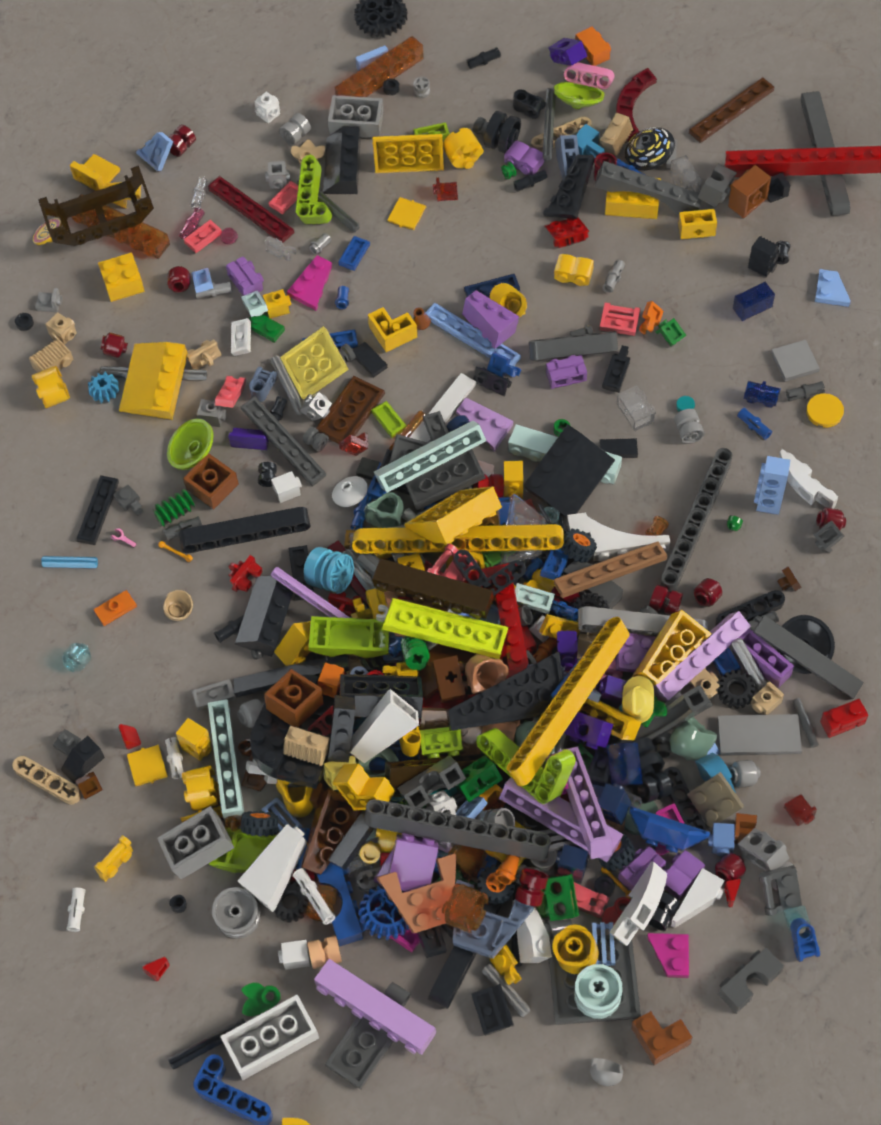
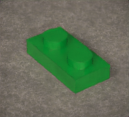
[249,314,285,343]

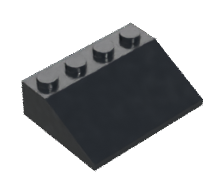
[524,424,615,518]

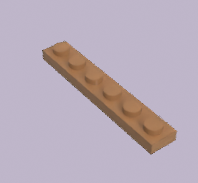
[554,541,667,598]

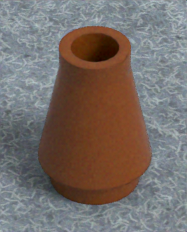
[413,308,431,330]

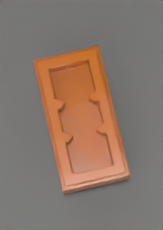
[93,590,137,626]

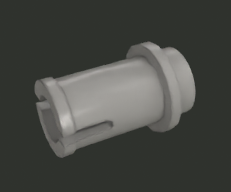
[310,233,332,254]

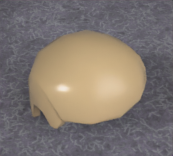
[163,590,193,621]

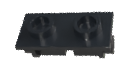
[473,366,512,396]

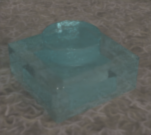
[783,905,811,932]

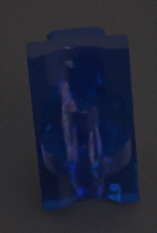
[743,381,781,408]

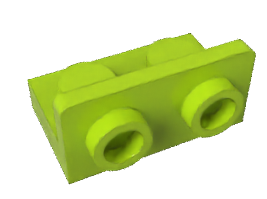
[419,727,464,759]

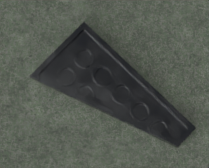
[446,652,563,731]

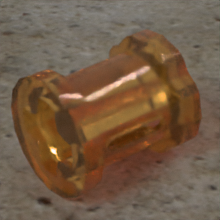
[645,516,669,536]

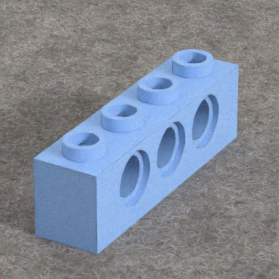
[754,456,790,515]

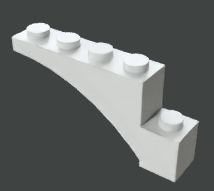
[567,512,670,562]

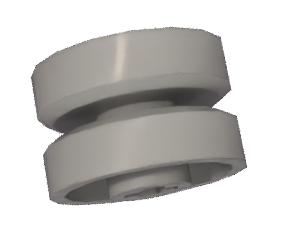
[212,887,261,939]

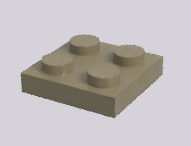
[687,772,744,829]

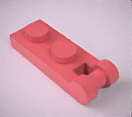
[215,376,246,408]
[554,875,610,918]

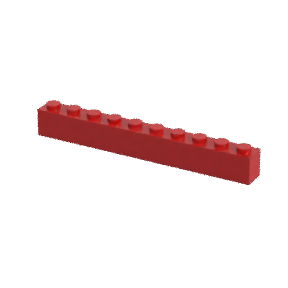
[725,146,881,177]

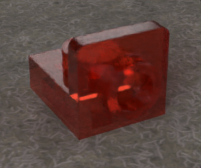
[433,177,458,201]
[339,432,368,456]
[784,794,817,826]

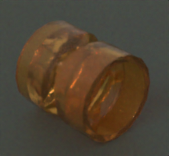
[306,885,338,922]

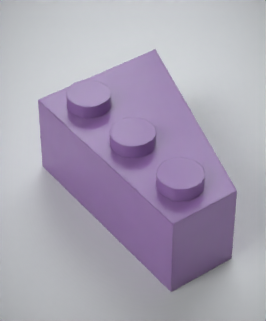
[462,290,519,349]

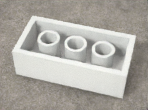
[220,995,319,1080]

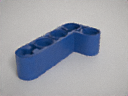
[193,1054,273,1125]

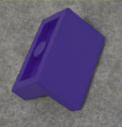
[229,428,269,450]

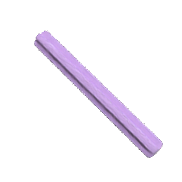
[271,567,350,618]

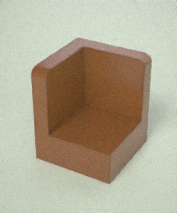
[734,813,757,844]

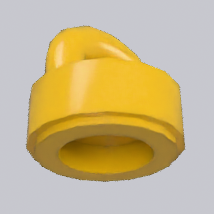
[359,841,381,864]

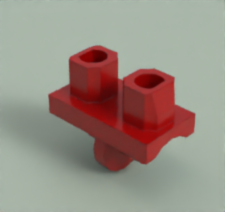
[229,555,263,592]
[328,591,363,617]

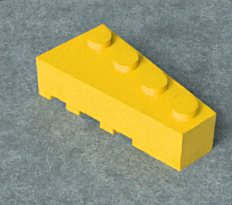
[632,610,712,686]

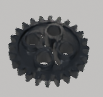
[354,0,408,37]

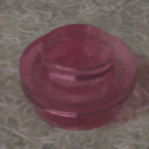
[220,228,238,245]

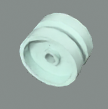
[574,964,622,1019]

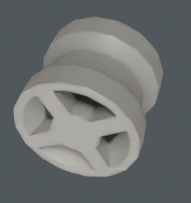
[413,77,430,98]

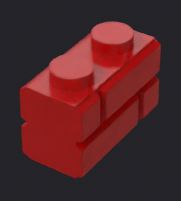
[820,699,868,738]

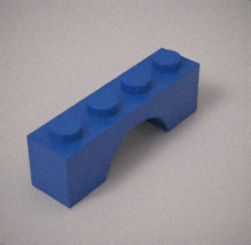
[317,863,365,947]

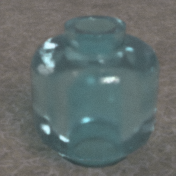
[62,643,91,672]

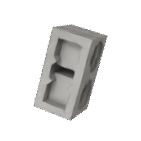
[738,828,789,871]

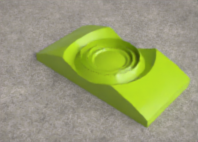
[309,616,389,658]
[208,827,277,873]

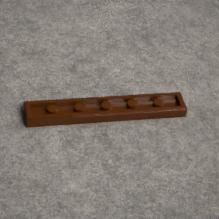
[689,77,775,143]

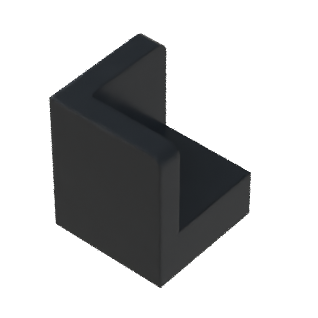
[767,173,791,203]

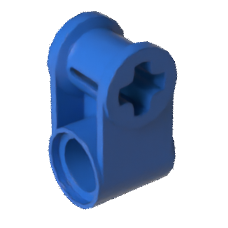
[790,918,820,962]

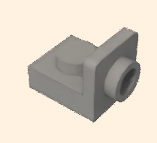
[35,288,63,312]

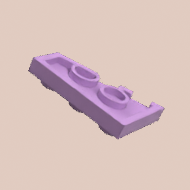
[456,398,513,452]

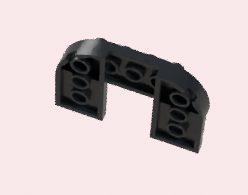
[250,674,340,789]

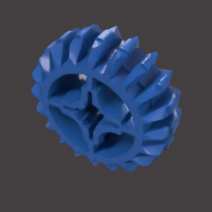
[358,885,410,941]

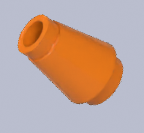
[496,855,520,885]

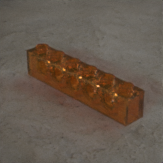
[335,36,424,97]
[72,194,170,259]

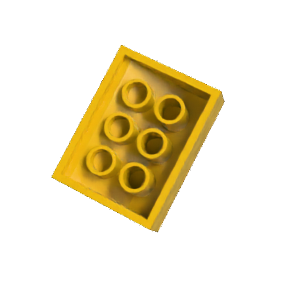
[372,134,444,173]
[119,342,188,420]
[404,487,502,545]

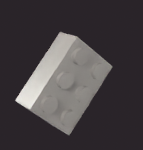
[328,95,384,138]
[157,806,235,880]

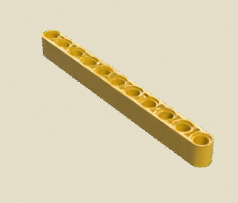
[352,524,564,554]
[507,617,630,786]

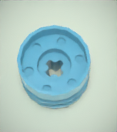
[303,547,354,594]

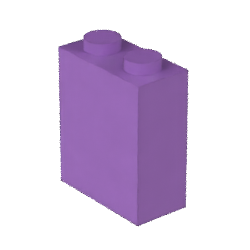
[388,833,438,891]

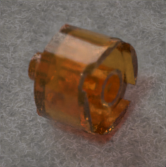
[442,883,488,934]

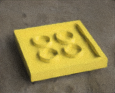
[280,326,349,400]

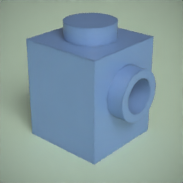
[708,823,734,857]

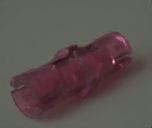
[179,207,205,239]

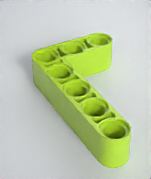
[476,728,576,804]

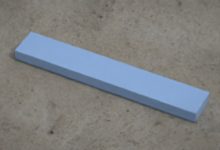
[425,302,521,366]

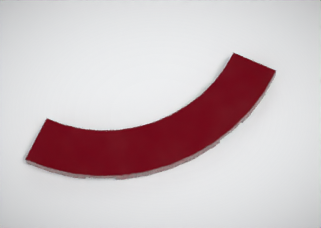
[616,68,657,143]

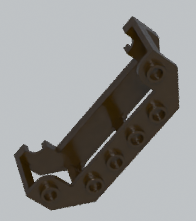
[38,165,154,246]

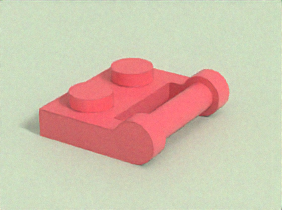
[599,302,641,336]
[427,543,477,582]

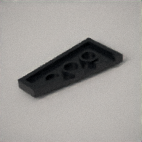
[543,155,595,219]

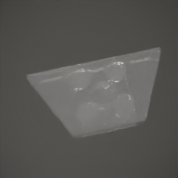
[501,494,546,565]

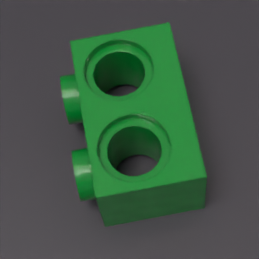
[456,755,503,802]
[542,874,579,921]

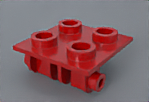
[545,217,589,248]

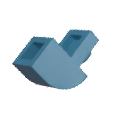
[577,124,605,158]
[695,752,736,793]

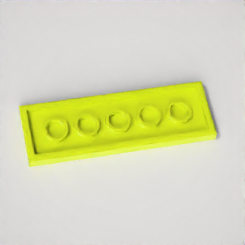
[382,598,508,659]

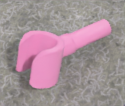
[111,529,137,548]

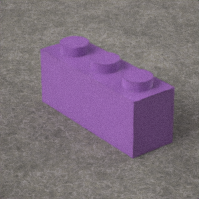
[734,628,794,688]

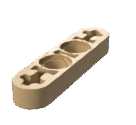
[531,117,591,153]
[12,756,81,805]

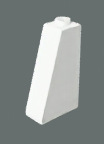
[350,689,419,763]
[238,824,307,912]

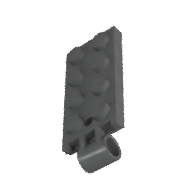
[325,982,411,1090]

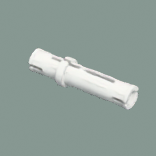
[293,868,335,925]

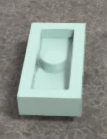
[241,290,268,317]
[515,583,555,614]

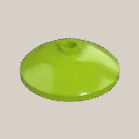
[554,82,605,109]
[167,419,214,470]

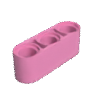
[564,62,614,89]

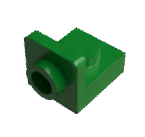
[655,318,687,347]

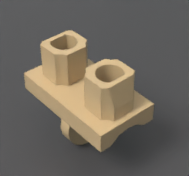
[186,339,222,369]

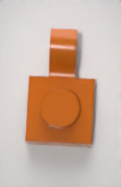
[639,301,664,335]

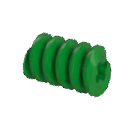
[153,489,195,527]
[401,635,430,670]

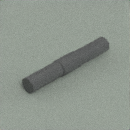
[793,698,819,748]

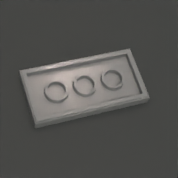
[717,714,802,755]

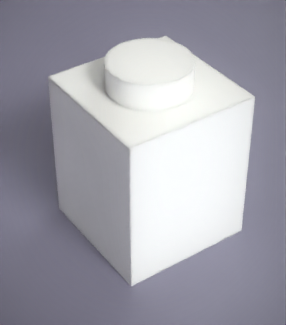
[271,471,302,503]
[278,940,310,970]

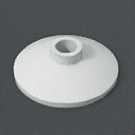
[332,476,368,507]

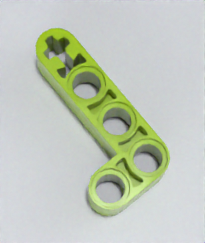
[296,155,332,224]

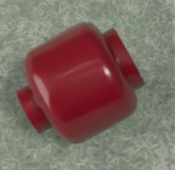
[167,266,190,293]
[100,333,128,358]
[816,507,846,531]
[694,578,723,607]
[715,853,746,884]

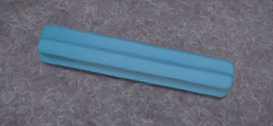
[41,556,98,568]

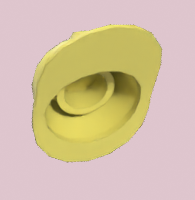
[622,676,654,723]

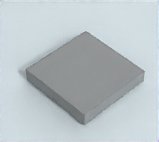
[771,340,820,382]

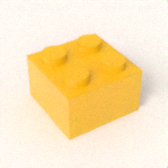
[98,252,145,302]

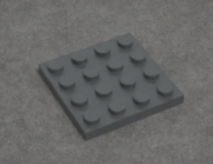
[549,935,641,1025]

